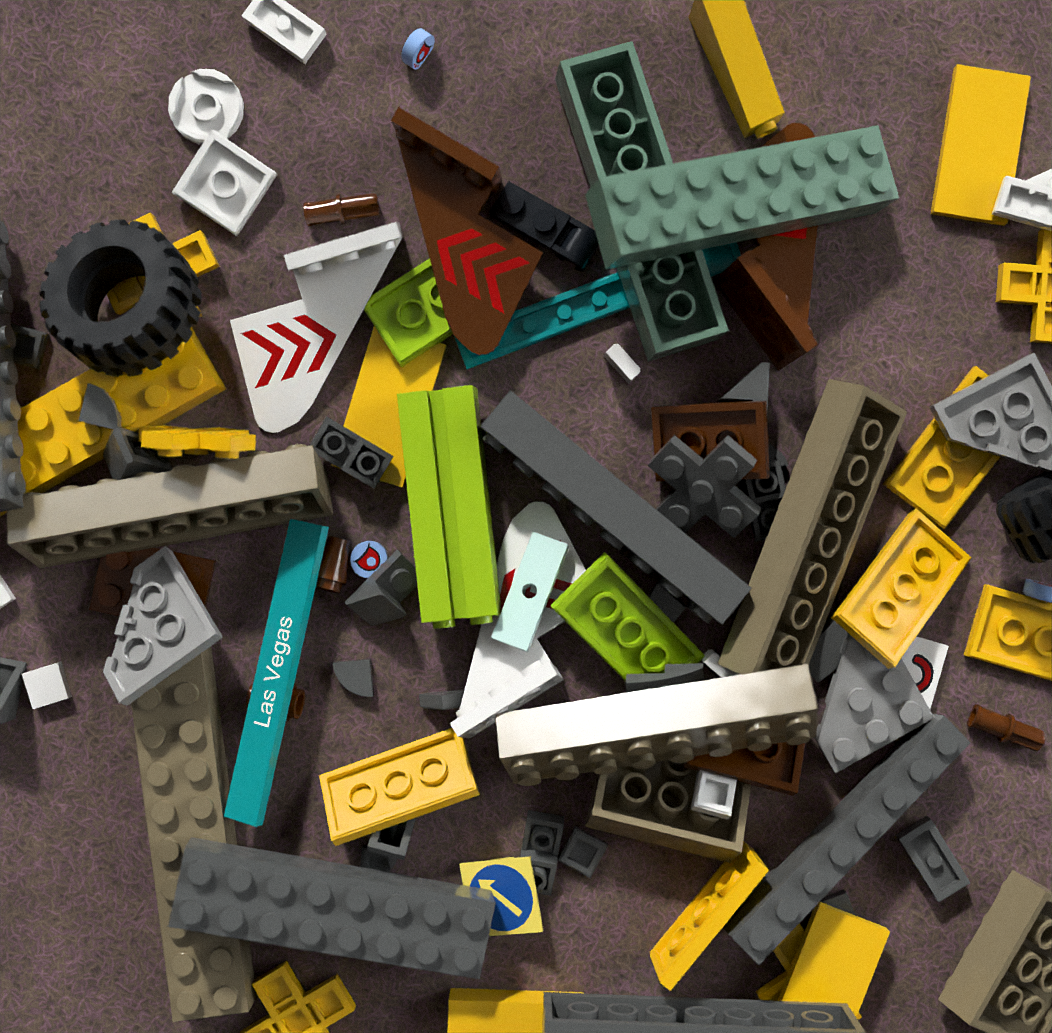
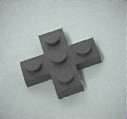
[648,435,761,538]

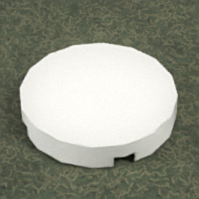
[168,69,244,145]

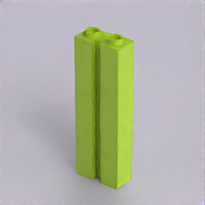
[397,385,502,629]

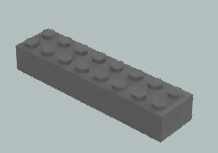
[481,390,752,624]
[168,837,496,979]
[542,992,866,1033]

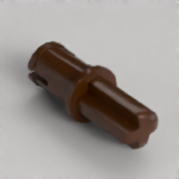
[303,193,380,227]
[967,704,1046,751]

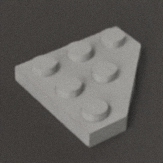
[929,353,1052,472]
[103,546,223,706]
[814,635,934,773]

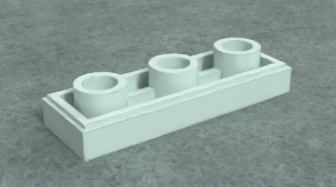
[491,532,569,652]

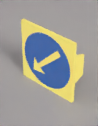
[459,856,544,936]

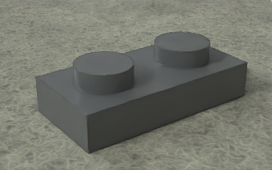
[895,816,970,903]

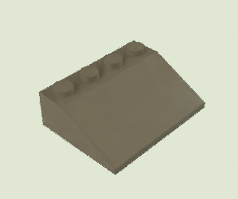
[585,760,751,863]
[938,869,1052,1033]

